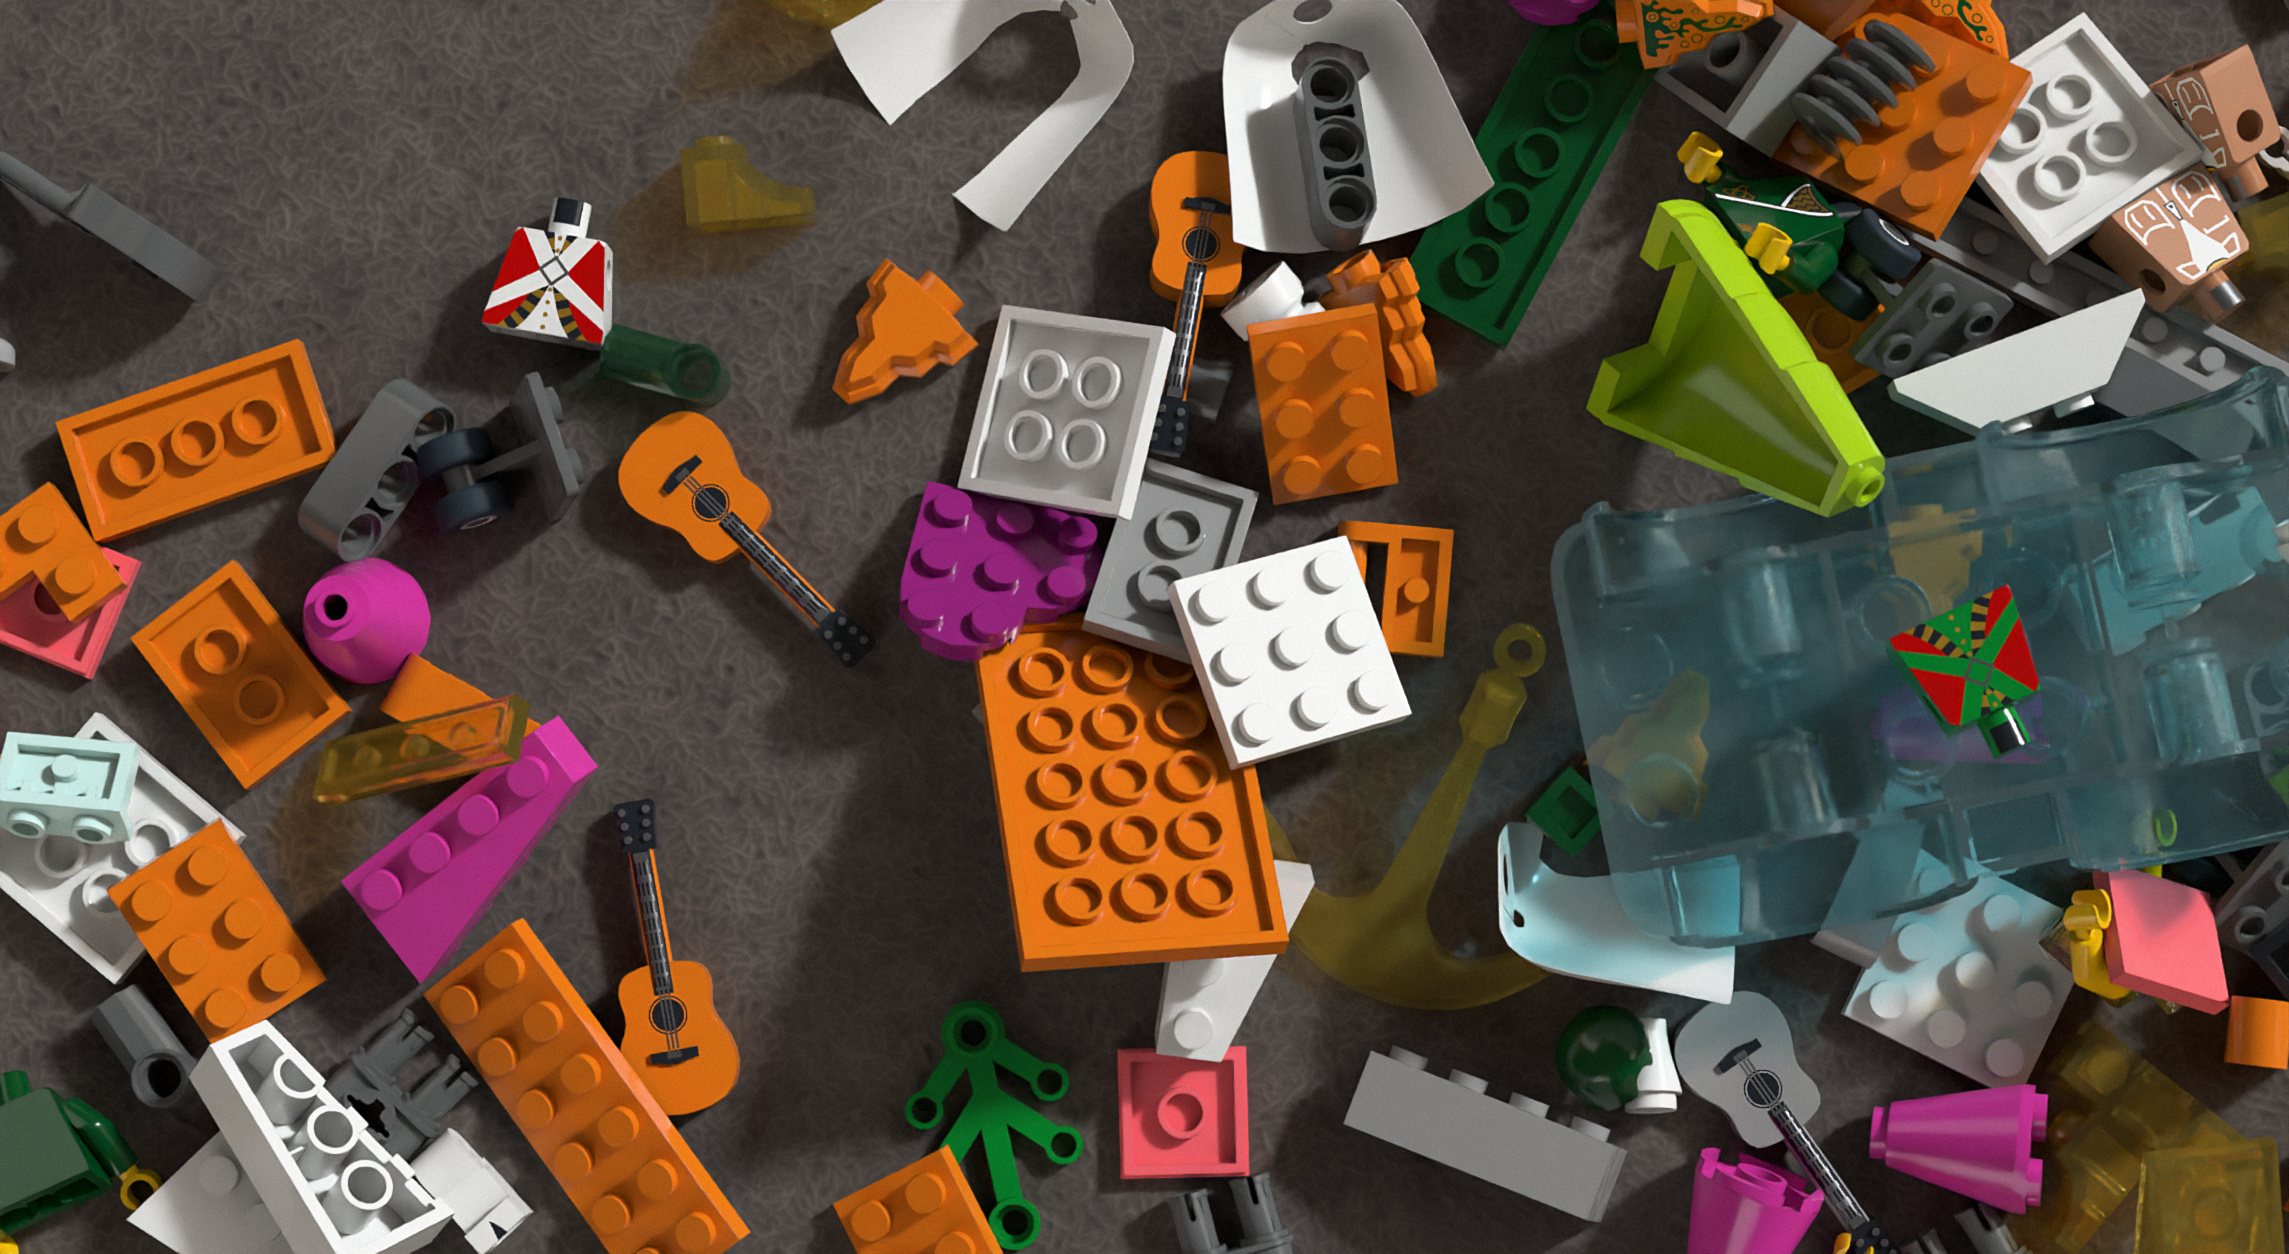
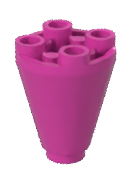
[1870,1084,2048,1214]

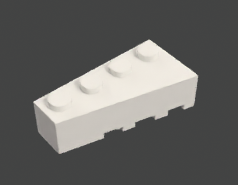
[189,1020,455,1254]

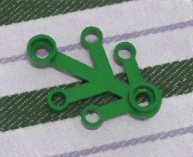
[905,1001,1083,1250]

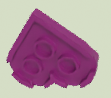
[899,481,1102,661]

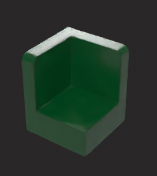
[1518,766,1617,858]

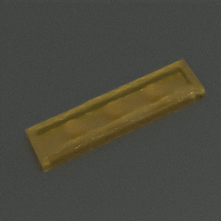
[312,694,531,807]

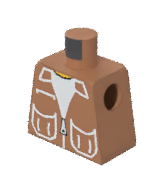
[2147,44,2281,203]
[2087,161,2249,324]

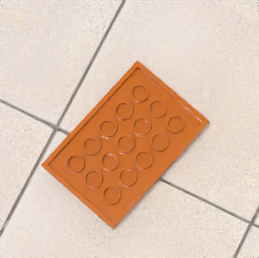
[974,612,1289,972]

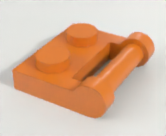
[1337,521,1454,658]

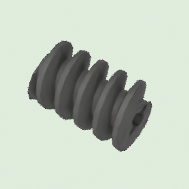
[1790,19,1936,161]

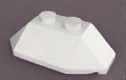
[1887,288,2145,441]

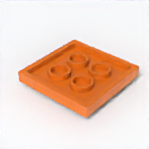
[1768,2,2033,242]

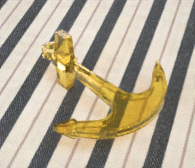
[1262,623,1584,1010]

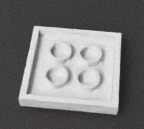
[1974,12,2203,265]
[957,305,1176,521]
[1166,535,1412,770]
[0,712,247,984]
[1840,844,2075,1088]

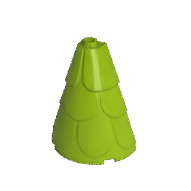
[1586,199,1885,518]

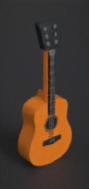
[1148,151,1250,458]
[619,411,876,669]
[613,798,740,1115]

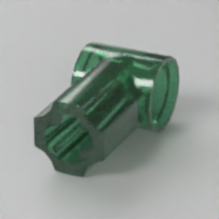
[598,323,732,408]

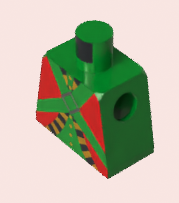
[1885,584,2041,760]

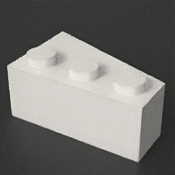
[1155,860,1315,1063]

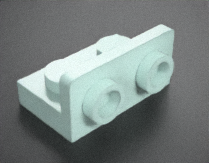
[0,732,141,845]

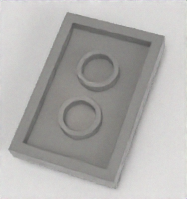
[1081,457,1259,665]

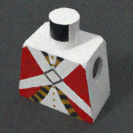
[482,198,613,353]

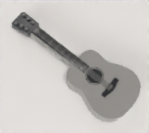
[1670,990,1902,1254]

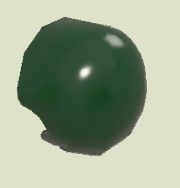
[1555,1004,1653,1111]

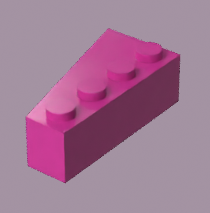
[341,715,598,984]

